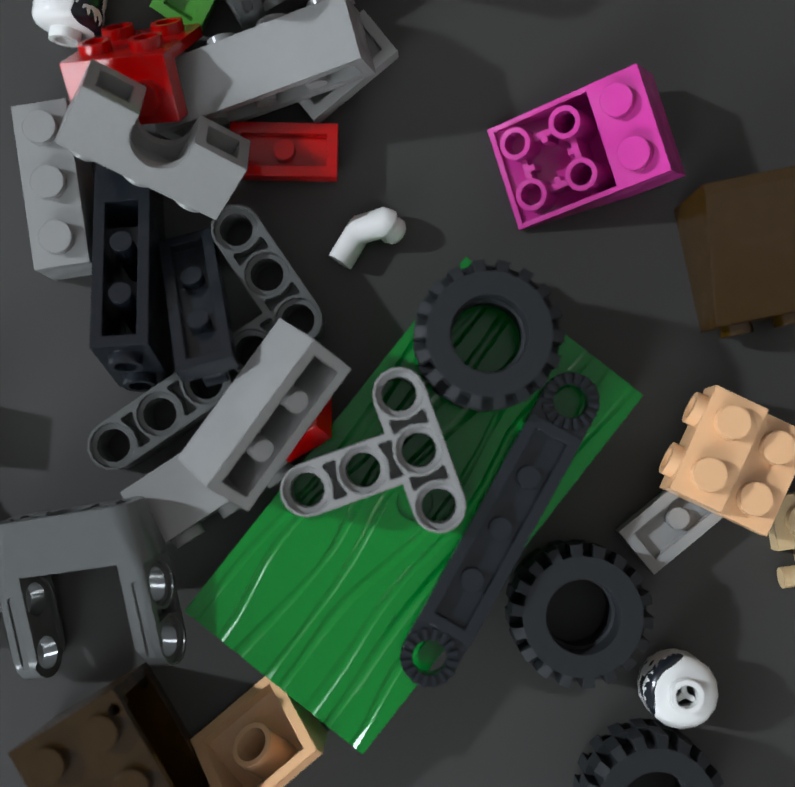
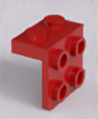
[59,17,203,125]

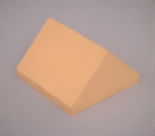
[190,676,328,787]

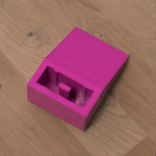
[487,63,686,230]

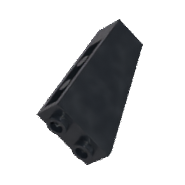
[89,164,173,392]

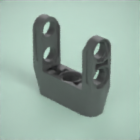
[0,496,187,680]

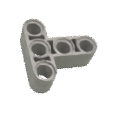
[280,367,466,533]

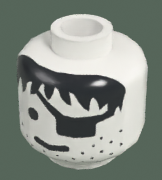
[32,0,107,48]
[637,648,719,729]

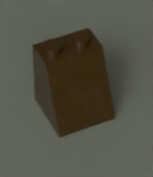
[674,165,795,339]

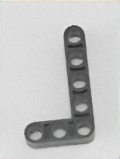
[87,204,326,470]

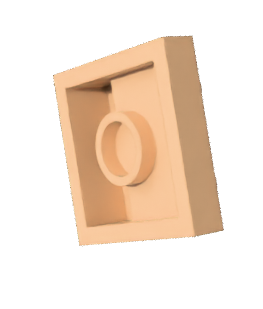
[659,385,795,536]

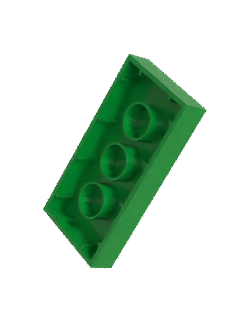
[184,256,643,755]

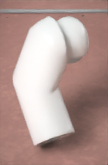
[328,207,406,269]

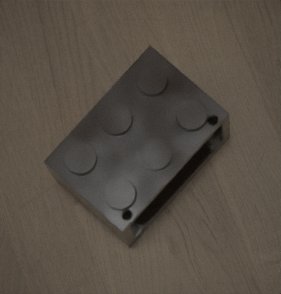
[8,662,210,787]

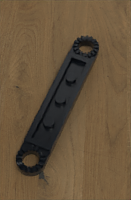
[400,372,600,688]

